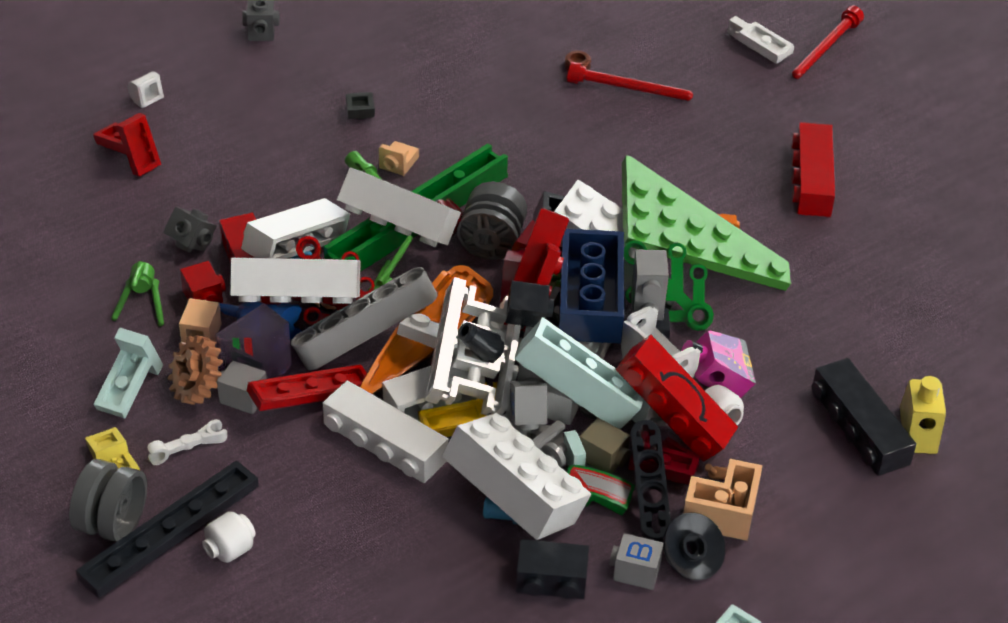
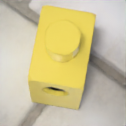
[900,376,946,454]

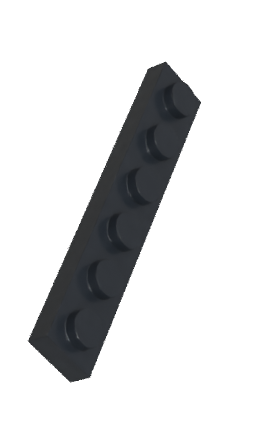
[76,460,259,599]

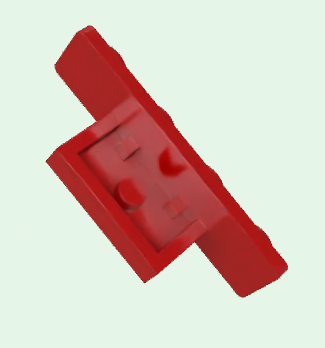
[504,208,569,332]

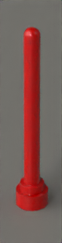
[792,5,864,79]
[567,61,693,101]

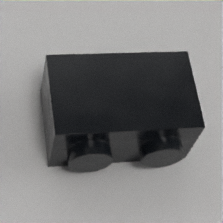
[516,539,589,599]

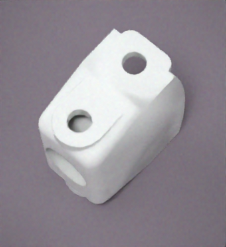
[621,306,701,378]

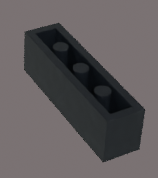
[811,358,917,476]

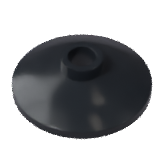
[663,513,726,581]

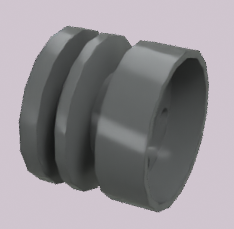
[457,181,527,260]

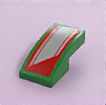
[566,464,635,516]

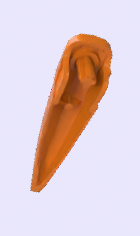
[360,265,494,395]

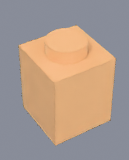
[179,298,222,343]

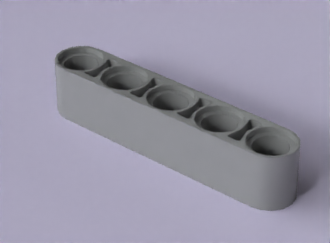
[291,267,438,370]

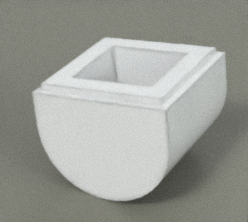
[128,71,164,108]

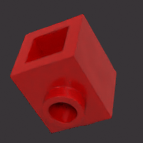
[180,261,226,303]

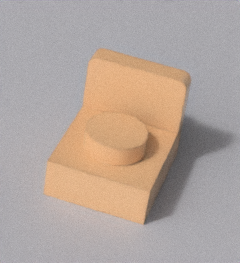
[379,141,419,176]

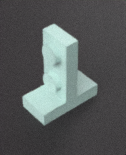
[93,328,163,418]

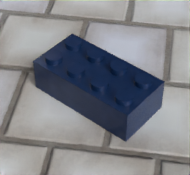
[559,229,624,344]

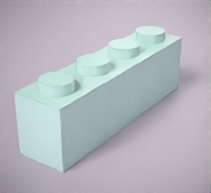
[514,317,644,429]

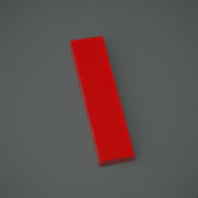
[246,364,367,411]

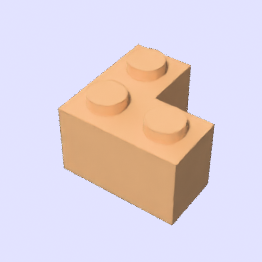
[683,459,763,541]

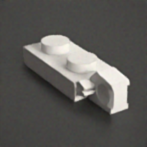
[727,16,794,64]

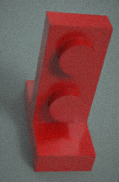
[93,113,161,177]

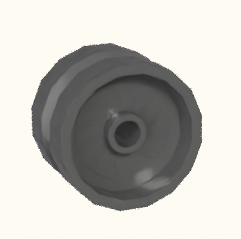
[69,459,148,542]

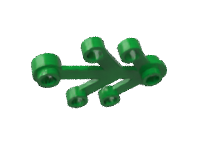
[624,240,714,331]

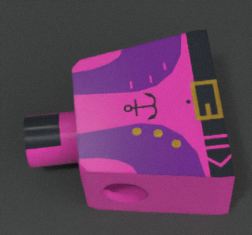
[681,330,756,398]

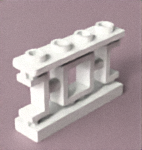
[424,277,524,416]

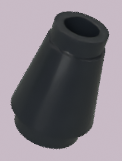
[458,322,505,362]

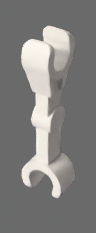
[147,419,227,465]

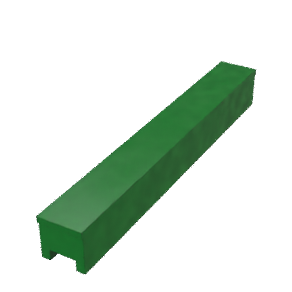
[324,143,508,272]

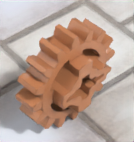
[168,335,223,405]

